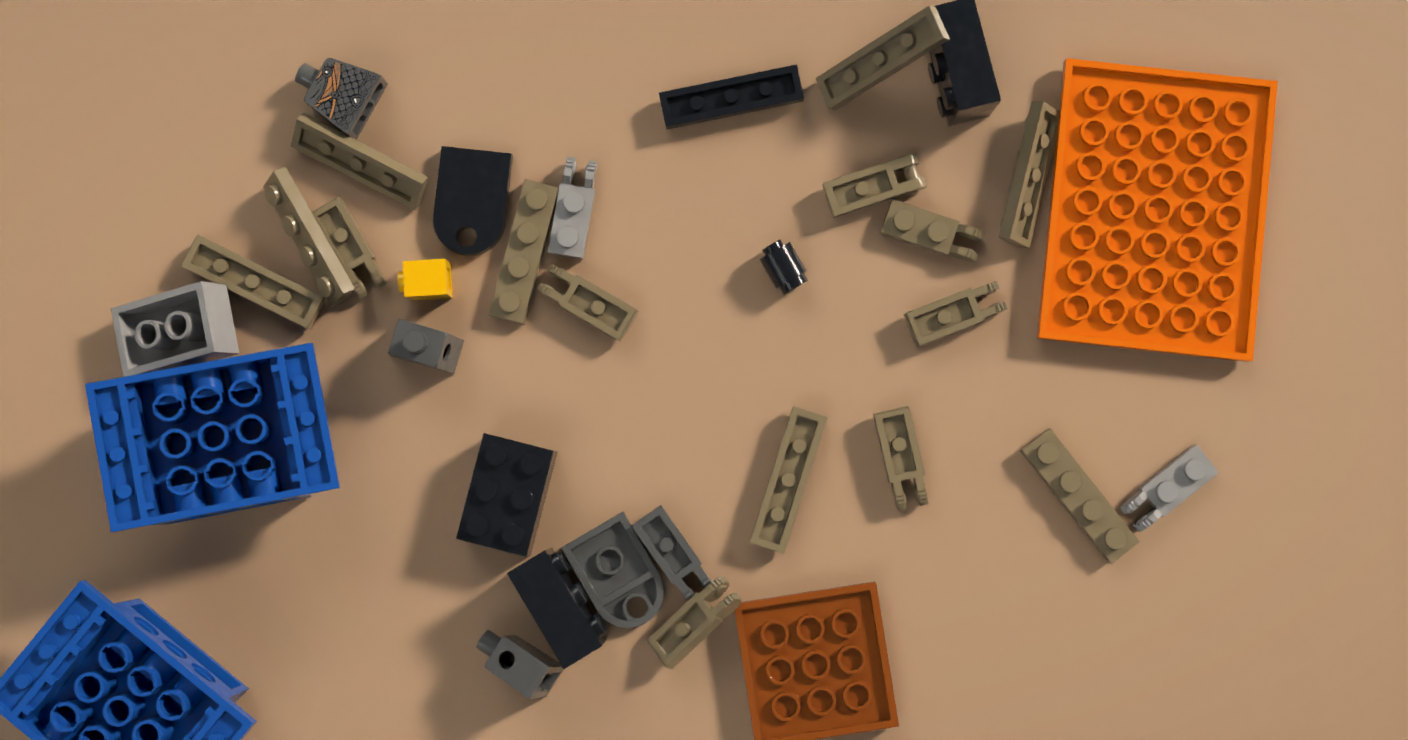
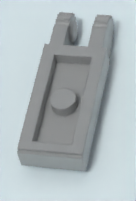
[548,157,597,259]
[1120,444,1219,532]

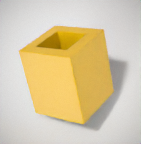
[397,259,453,301]

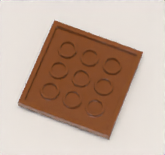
[735,581,899,740]

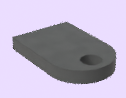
[561,511,664,628]

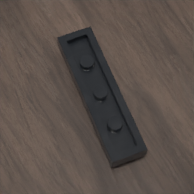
[659,64,804,130]

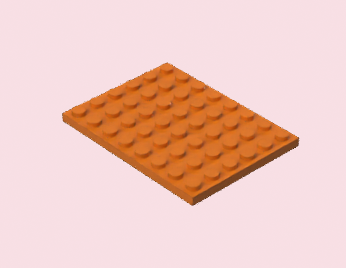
[1036,58,1278,362]

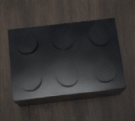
[928,0,1001,126]
[456,433,558,557]
[507,548,608,669]

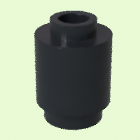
[759,239,808,294]

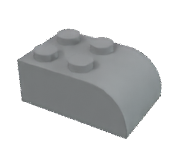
[111,281,240,377]

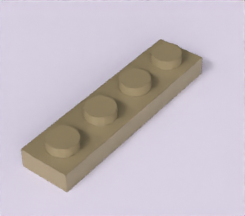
[816,6,950,110]
[998,101,1060,248]
[291,113,428,210]
[263,167,355,307]
[489,179,559,325]
[181,234,326,330]
[749,406,827,554]
[1020,428,1140,564]

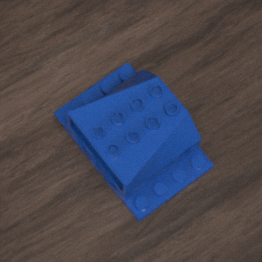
[85,343,340,532]
[0,580,257,740]

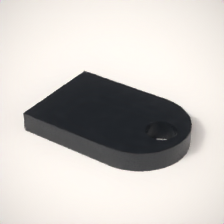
[433,146,513,256]

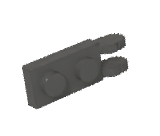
[632,505,712,601]

